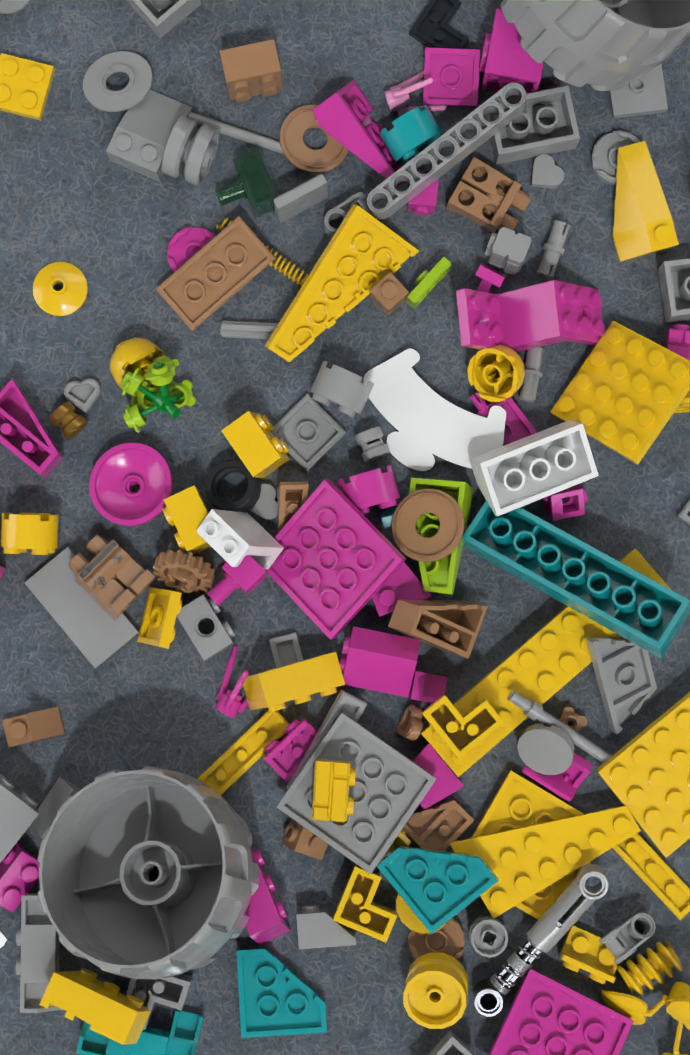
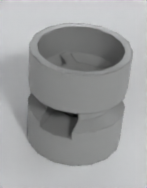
[468,914,508,958]

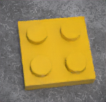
[0,53,55,121]
[137,587,182,649]

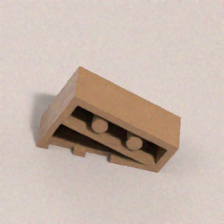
[388,600,488,659]

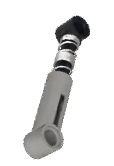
[473,863,608,1017]

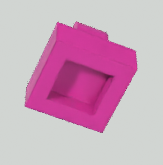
[475,263,507,293]

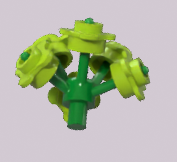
[120,356,196,433]

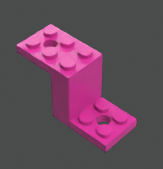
[456,280,605,352]

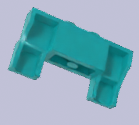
[76,1009,204,1055]

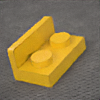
[558,925,618,984]

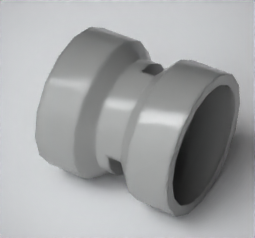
[355,427,390,463]

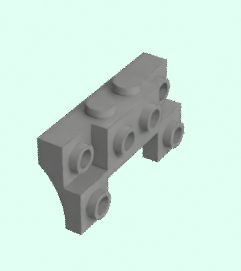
[16,893,63,1013]

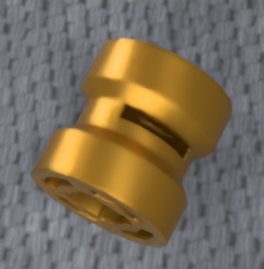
[49,401,88,441]

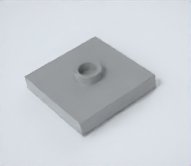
[609,64,668,119]

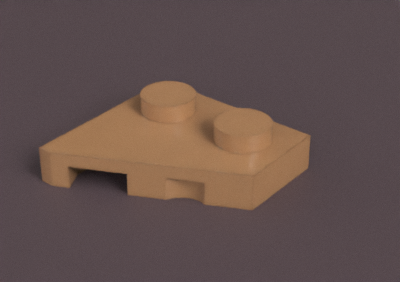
[402,800,474,851]

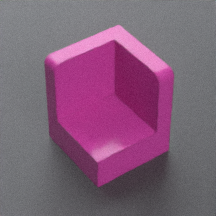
[410,671,447,703]

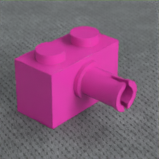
[207,555,267,606]

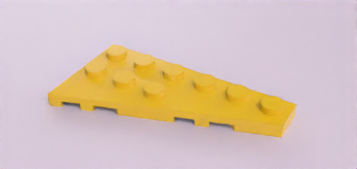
[265,204,419,362]

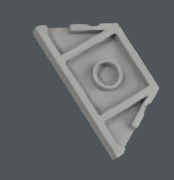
[586,637,657,734]

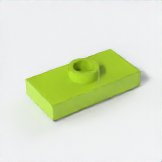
[406,257,451,309]

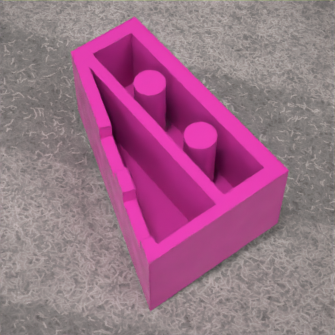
[0,379,64,479]
[371,562,432,618]
[246,846,291,945]

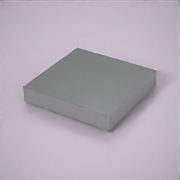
[273,174,328,223]
[271,393,346,472]

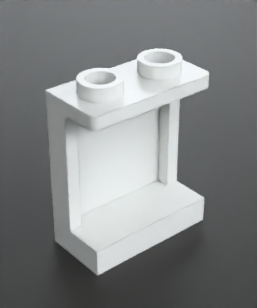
[197,509,284,570]

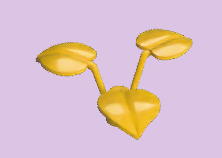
[601,982,690,1055]

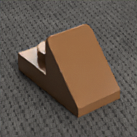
[276,482,309,533]
[2,706,65,747]

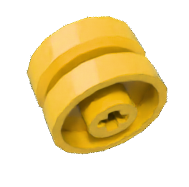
[403,952,468,1029]

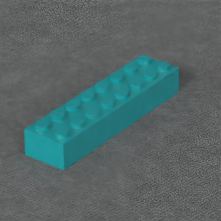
[462,501,690,659]

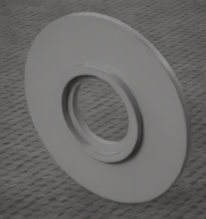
[83,51,153,112]

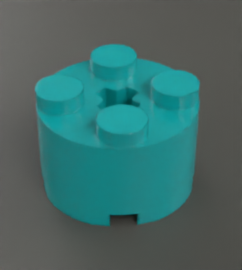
[379,105,443,166]

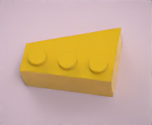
[243,652,345,712]
[39,968,151,1045]

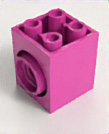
[479,8,544,96]

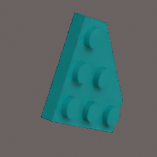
[377,846,499,934]
[236,947,327,1038]

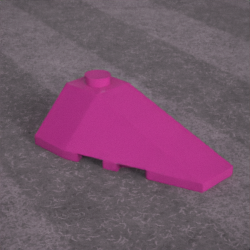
[312,80,404,187]

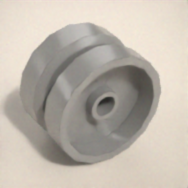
[162,115,220,187]

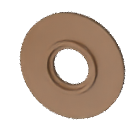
[279,105,348,173]
[392,489,464,562]

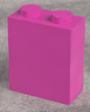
[340,626,420,698]

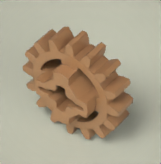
[153,550,215,594]

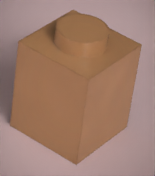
[369,272,409,317]

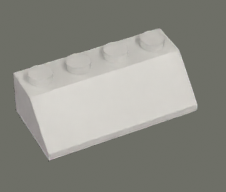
[469,420,599,516]

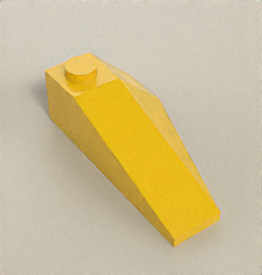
[612,141,679,262]

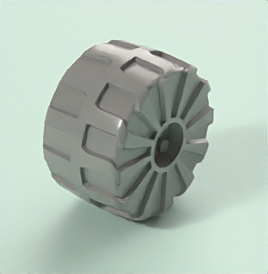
[500,0,690,91]
[37,766,259,979]

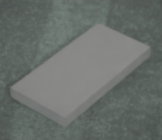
[25,547,139,669]

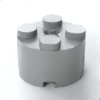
[310,361,374,418]

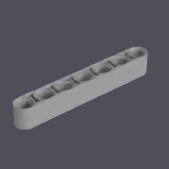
[367,83,527,219]

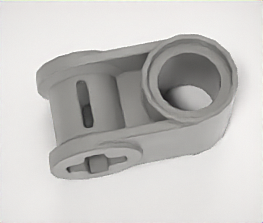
[324,192,375,239]
[599,913,656,965]

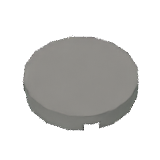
[591,130,641,186]
[517,723,575,775]

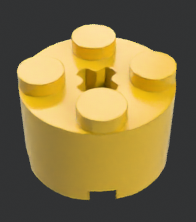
[1,512,59,555]

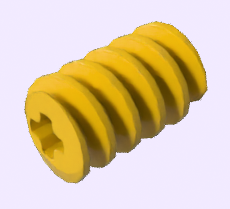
[617,939,683,996]

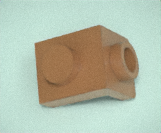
[282,818,328,860]

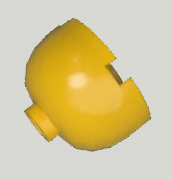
[110,338,166,390]
[467,345,525,402]

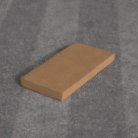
[156,216,276,331]

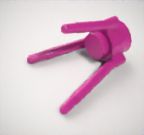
[215,645,249,718]

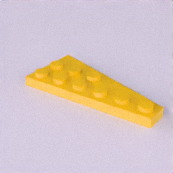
[449,805,641,919]

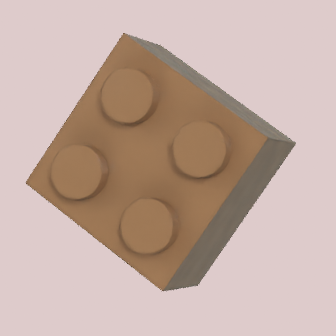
[220,39,283,102]

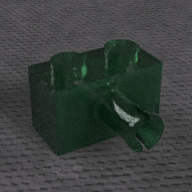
[215,149,277,218]

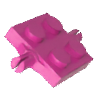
[469,391,537,446]

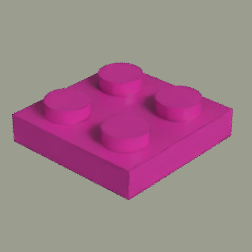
[423,48,480,107]

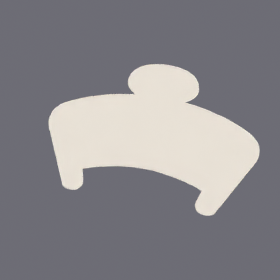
[363,348,506,471]

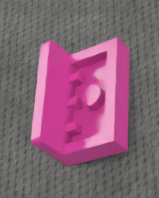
[263,718,317,782]
[522,753,593,801]
[0,842,40,913]

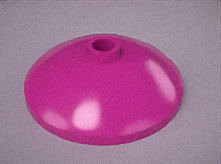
[89,443,173,526]

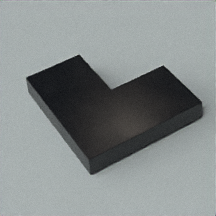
[409,0,469,49]

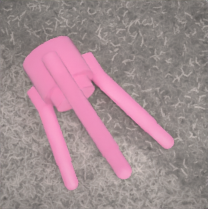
[384,71,446,116]

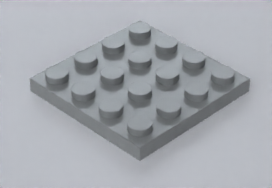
[277,712,437,874]

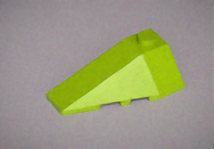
[409,478,473,595]

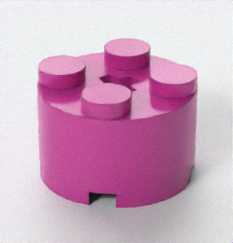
[337,465,400,514]

